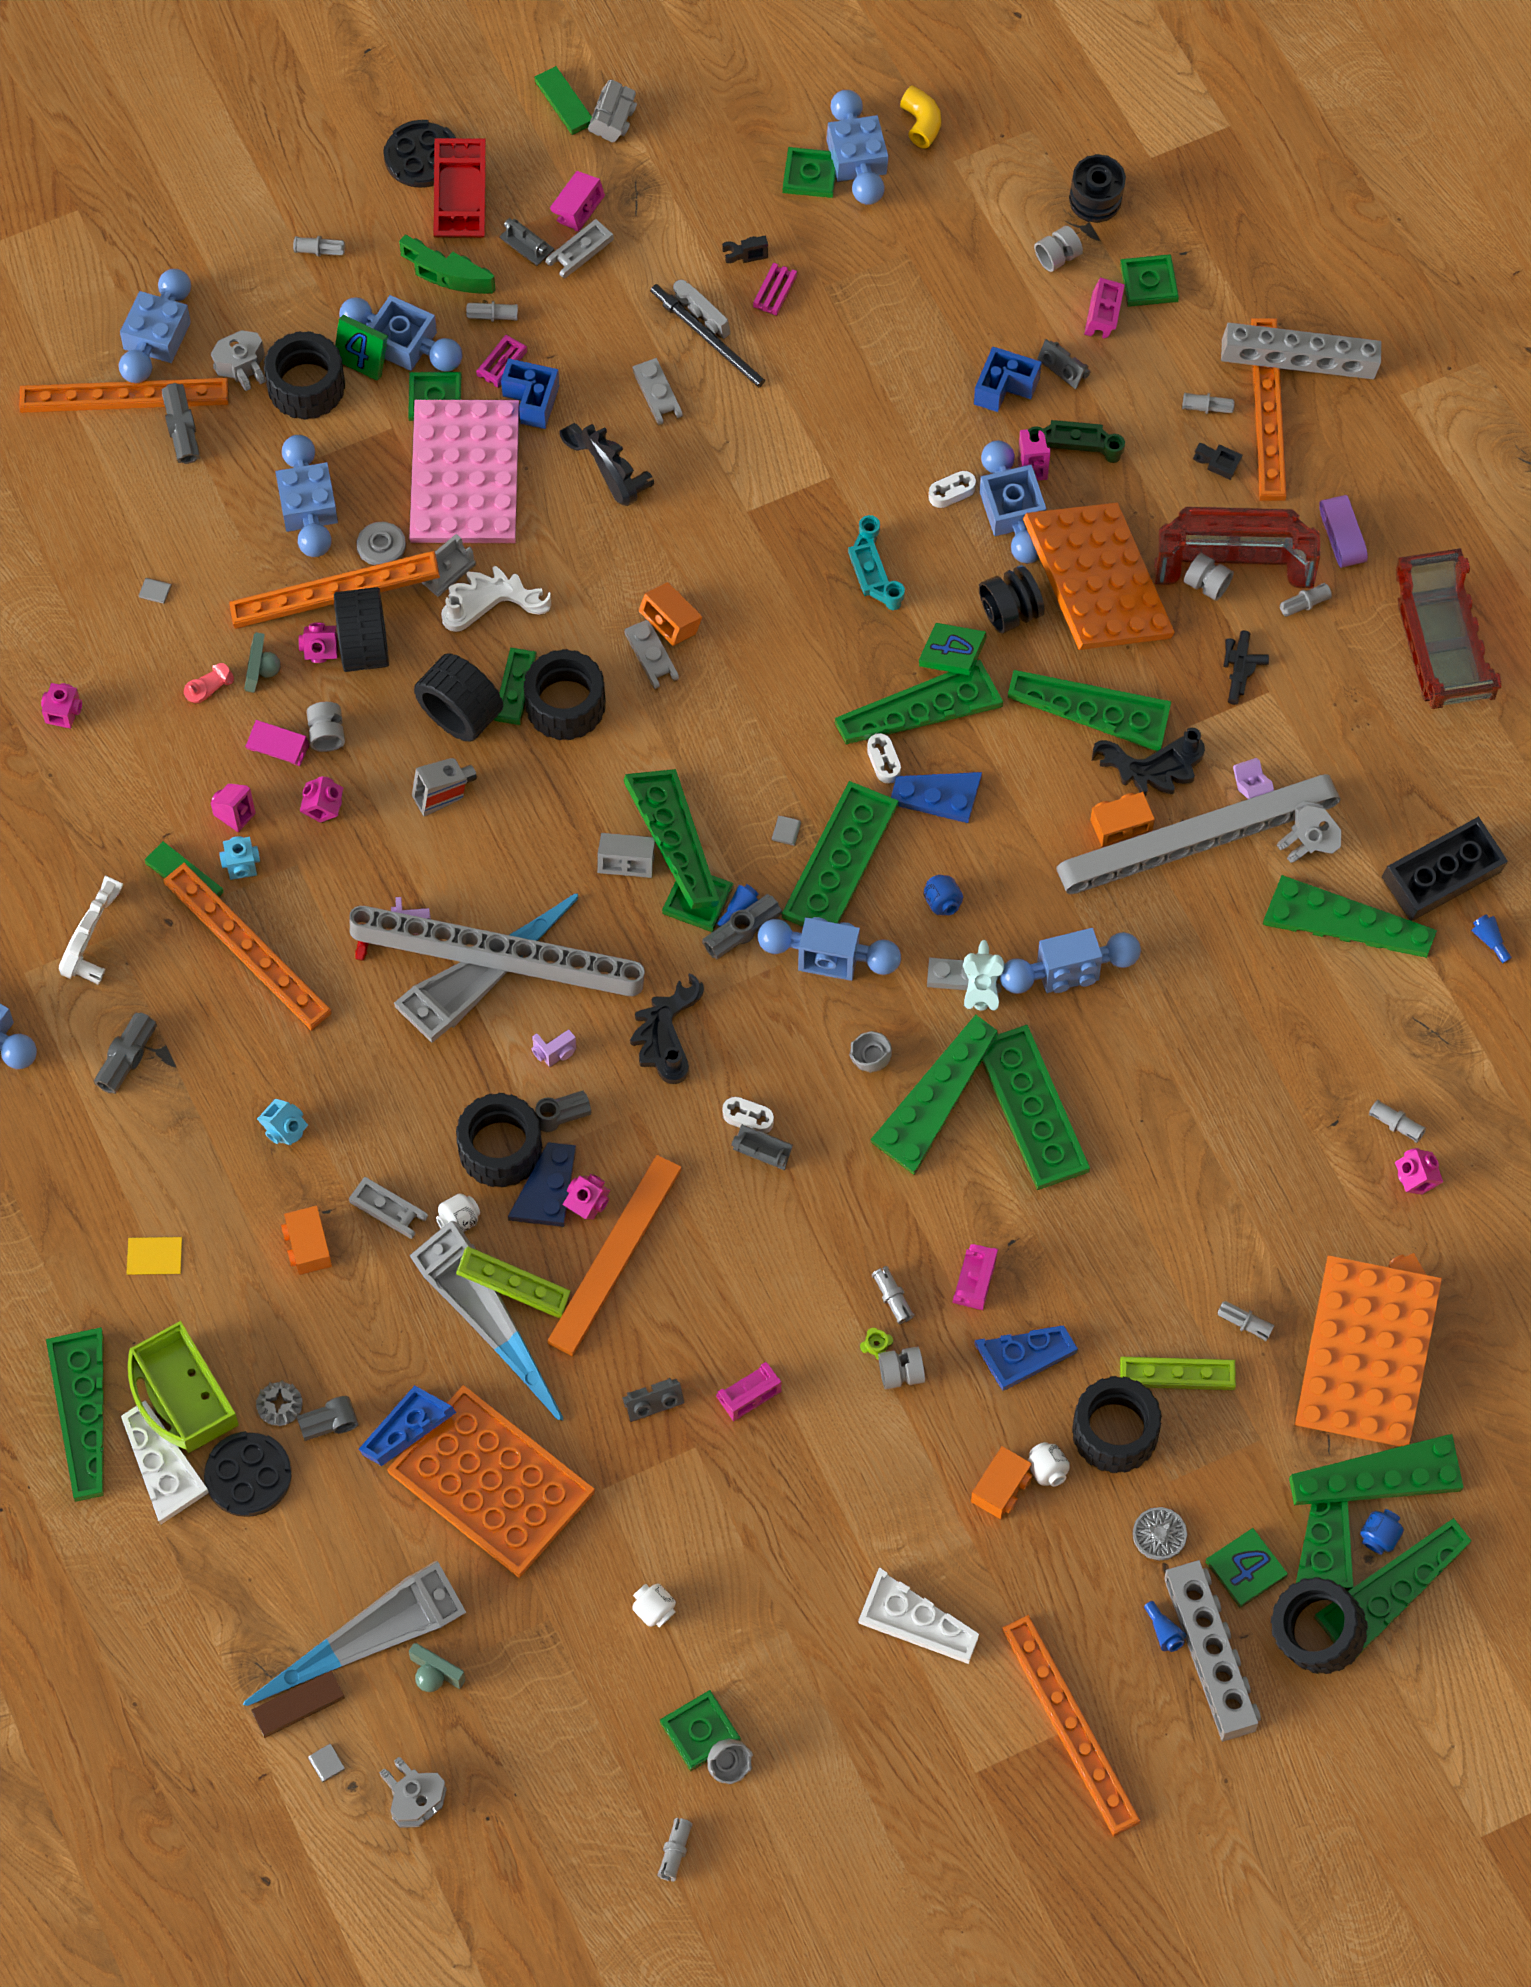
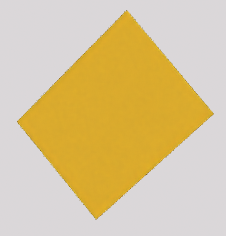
[127,1237,182,1275]

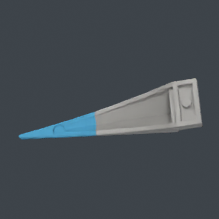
[394,893,578,1043]
[409,1220,563,1420]
[243,1561,466,1706]

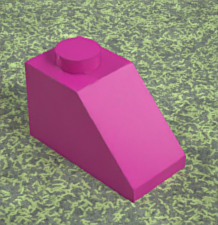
[211,783,256,832]

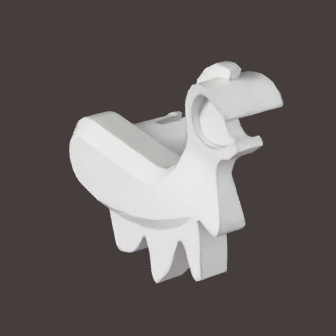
[441,566,551,632]
[59,876,123,985]

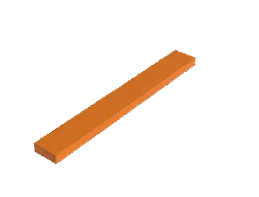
[1250,318,1286,501]
[19,378,229,413]
[229,551,440,629]
[163,863,332,1031]
[547,1155,682,1356]
[1002,1615,1141,1836]

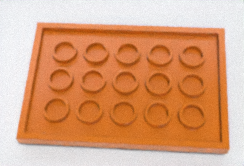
[1023,503,1175,650]
[1294,1255,1442,1447]
[387,1385,595,1578]

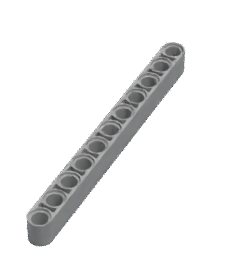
[1056,774,1341,894]
[350,906,645,996]

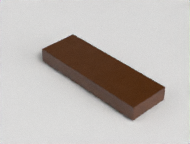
[251,1670,345,1738]

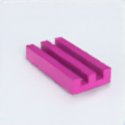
[753,263,797,316]
[476,335,527,388]

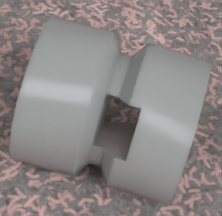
[1034,225,1083,272]
[1184,553,1234,601]
[306,702,345,752]
[878,1346,925,1389]

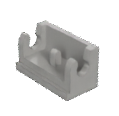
[422,534,476,597]
[597,833,655,878]

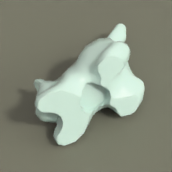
[963,940,1004,1011]

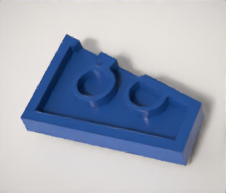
[891,772,982,823]
[974,1325,1078,1391]
[359,1385,456,1466]

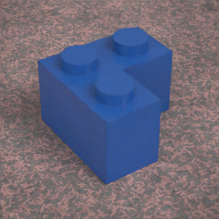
[974,346,1042,412]
[501,358,560,429]

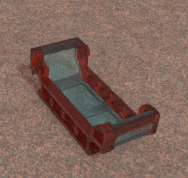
[1155,507,1320,588]
[1396,548,1501,709]

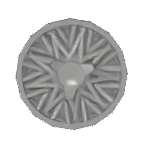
[357,522,406,565]
[1132,1507,1187,1561]

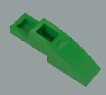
[399,234,496,294]

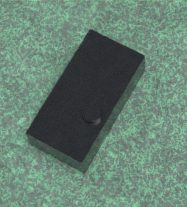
[1382,816,1508,921]

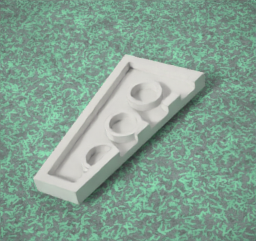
[121,1401,208,1525]
[859,1568,979,1664]

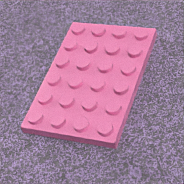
[410,400,519,543]

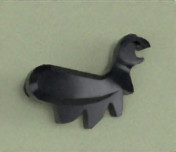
[559,423,654,506]
[1092,727,1205,796]
[630,973,704,1084]

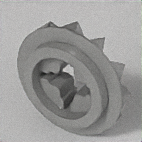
[256,1380,302,1426]

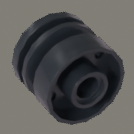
[1069,154,1126,223]
[979,565,1045,634]

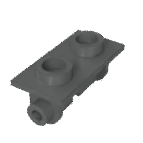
[499,218,554,266]
[1037,339,1091,389]
[731,1124,793,1170]
[622,1378,684,1422]

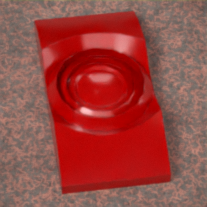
[433,138,486,238]

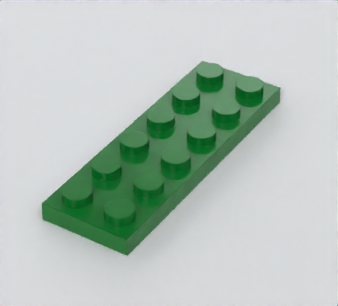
[782,781,899,927]
[982,1025,1090,1190]

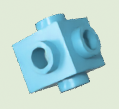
[219,836,260,880]
[257,1099,308,1145]

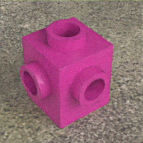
[299,622,338,663]
[41,683,82,729]
[300,776,343,823]
[1395,1148,1443,1195]
[563,1174,611,1219]

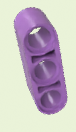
[1319,495,1368,568]

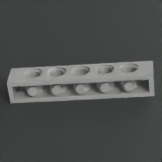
[1221,323,1381,379]
[1164,1560,1261,1742]

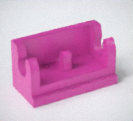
[550,171,605,232]
[1084,277,1125,338]
[1018,429,1050,481]
[245,720,310,766]
[953,1244,998,1310]
[716,1362,781,1422]

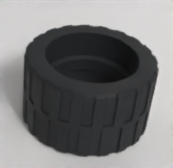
[264,331,345,419]
[334,587,389,672]
[523,649,606,740]
[414,653,503,742]
[456,1093,542,1188]
[1072,1376,1162,1473]
[1271,1577,1368,1674]

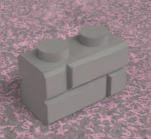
[588,79,637,143]

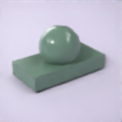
[244,632,281,693]
[409,1643,466,1692]

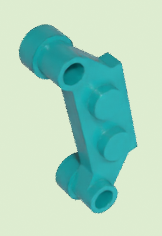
[848,515,905,610]

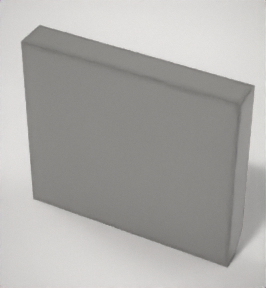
[139,578,172,604]
[772,815,801,846]
[308,1744,345,1782]

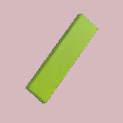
[456,1246,570,1318]
[1120,1357,1236,1390]

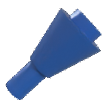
[716,884,759,927]
[1471,914,1512,964]
[1144,1601,1186,1652]

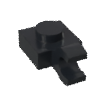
[722,235,768,263]
[1193,443,1243,480]

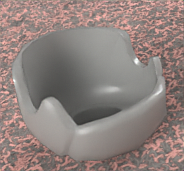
[849,1031,892,1073]
[707,1738,753,1784]

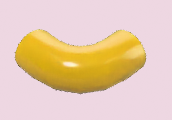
[900,85,941,149]

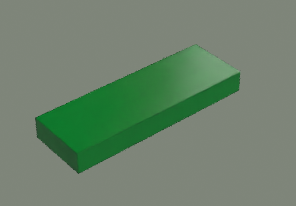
[534,66,592,135]
[494,647,537,725]
[144,841,224,897]

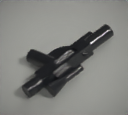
[1223,630,1269,705]

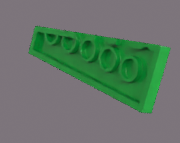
[623,769,719,909]
[1314,1518,1472,1658]

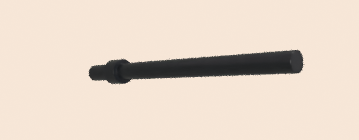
[650,284,765,388]

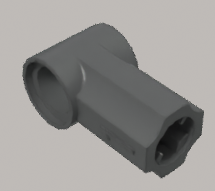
[535,1090,591,1132]
[297,1396,358,1441]

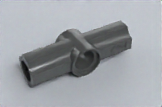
[162,383,200,464]
[702,894,782,960]
[94,1012,157,1094]

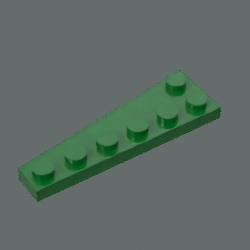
[835,660,1003,744]
[1008,670,1171,751]
[1263,875,1437,958]
[870,1014,998,1175]
[46,1327,104,1502]
[1289,1434,1464,1506]

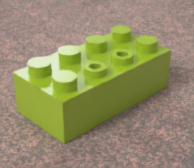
[128,1321,239,1453]

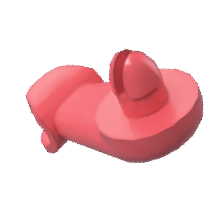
[184,663,234,703]

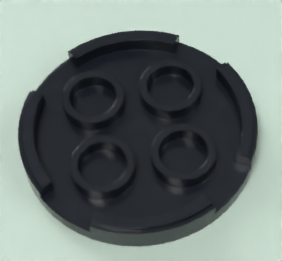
[383,120,456,188]
[204,1431,292,1517]

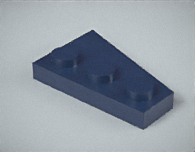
[508,1142,576,1227]

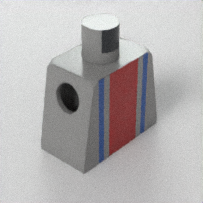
[412,758,477,816]

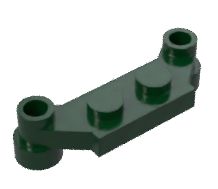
[1028,420,1125,463]

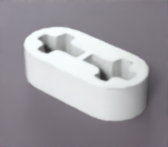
[929,471,976,508]
[867,734,901,784]
[723,1097,774,1134]

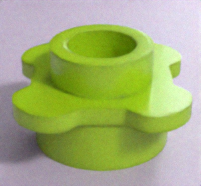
[860,1328,893,1360]

